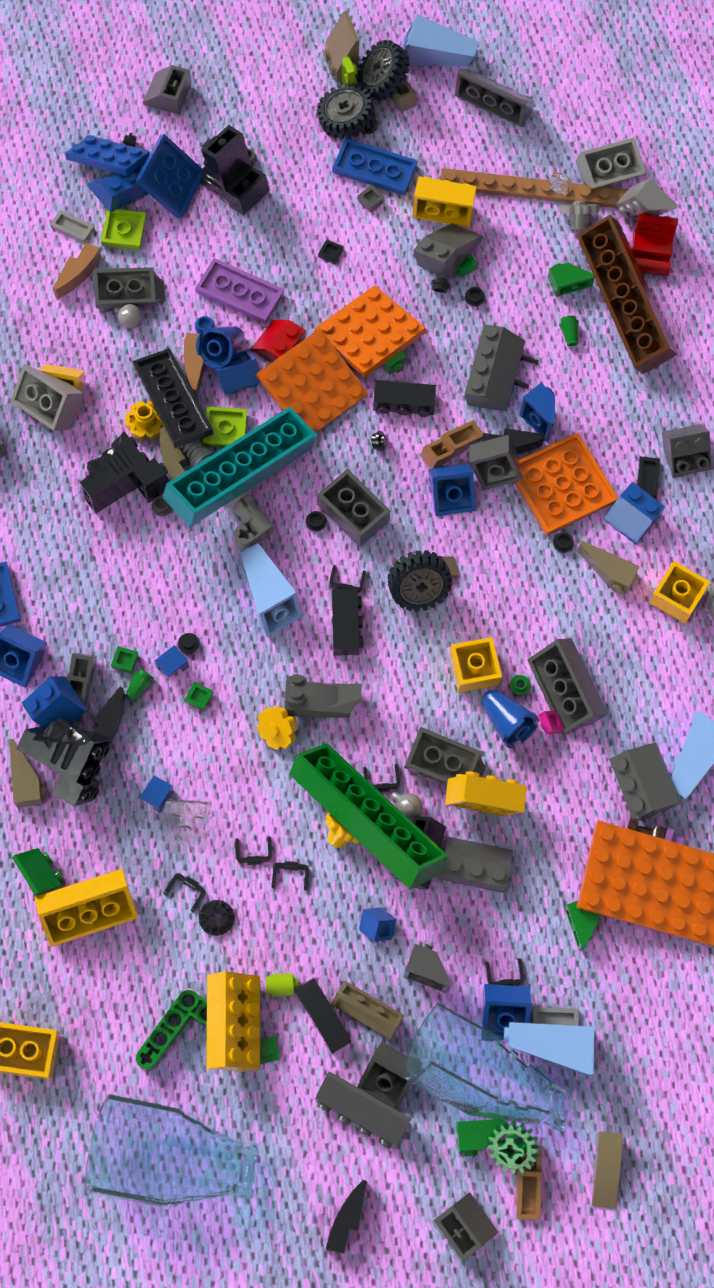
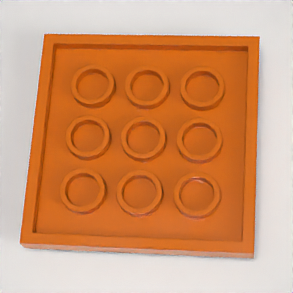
[314,285,426,378]
[255,328,369,433]
[514,432,618,536]

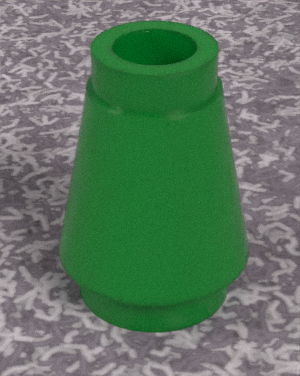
[559,315,579,347]
[125,669,154,702]

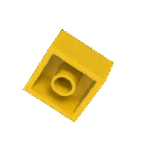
[649,561,710,624]
[449,637,502,693]

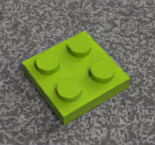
[101,209,147,250]
[203,406,247,448]

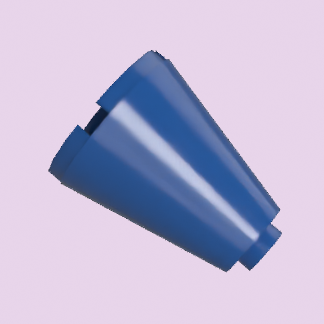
[196,326,244,368]
[481,690,540,748]

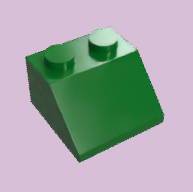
[12,848,64,897]

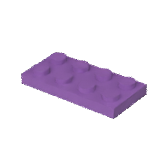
[195,258,284,324]

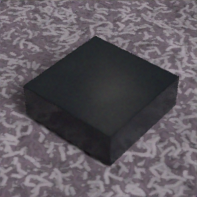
[318,239,344,265]

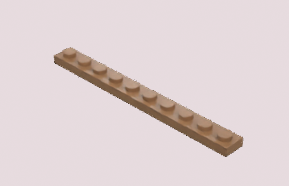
[440,168,628,208]

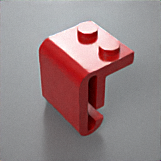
[631,213,678,276]

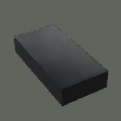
[637,456,660,498]

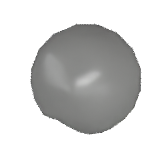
[114,304,142,329]
[390,792,423,820]

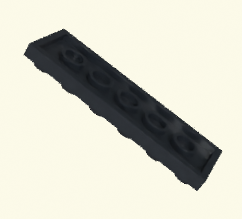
[132,348,214,448]

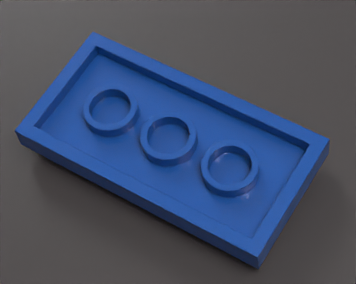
[65,135,150,176]
[332,138,418,196]

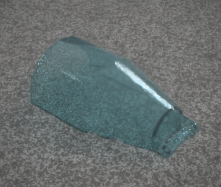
[404,1003,566,1130]
[85,1094,259,1207]

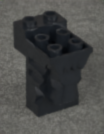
[200,125,270,215]
[79,431,170,514]
[16,718,111,806]

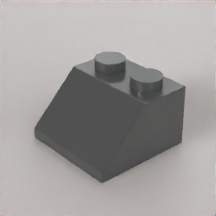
[469,435,523,490]
[403,943,450,993]
[357,1041,422,1110]

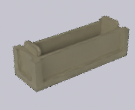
[331,981,404,1040]

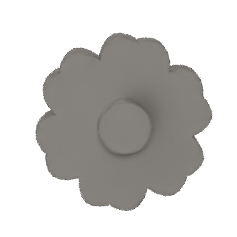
[559,201,599,229]

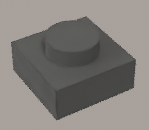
[357,185,385,212]

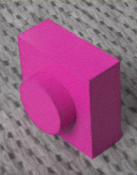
[538,711,564,734]

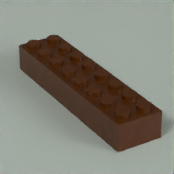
[576,215,678,374]

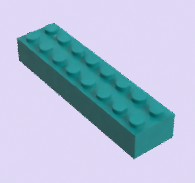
[163,407,317,527]

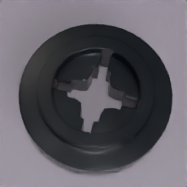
[199,900,235,936]

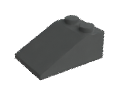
[413,223,483,279]

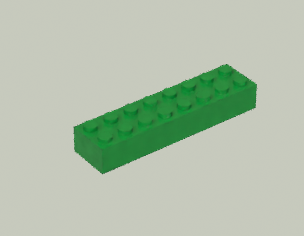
[289,743,449,889]

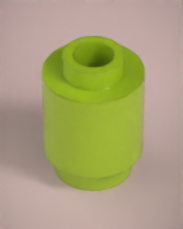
[266,973,298,997]

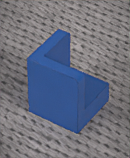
[154,645,189,677]
[140,775,174,813]
[359,908,397,942]

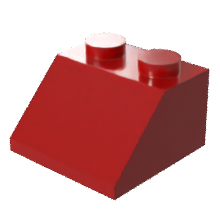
[250,320,306,363]

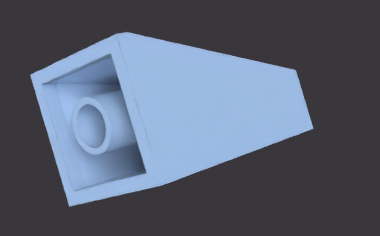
[401,14,479,66]
[240,543,303,637]
[671,710,714,800]
[504,1022,594,1075]

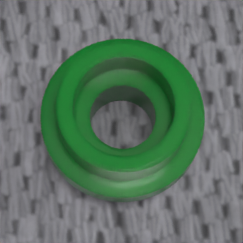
[509,675,531,696]

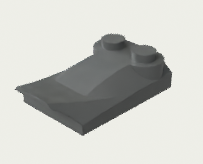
[93,267,165,312]
[285,674,362,718]
[404,727,486,785]

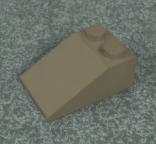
[323,11,359,82]

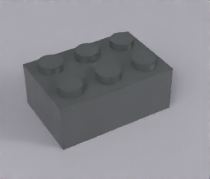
[317,469,391,547]

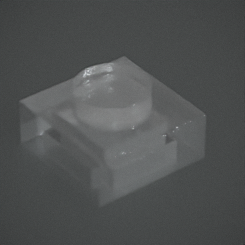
[549,171,572,196]

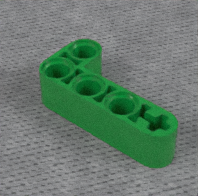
[136,990,207,1071]

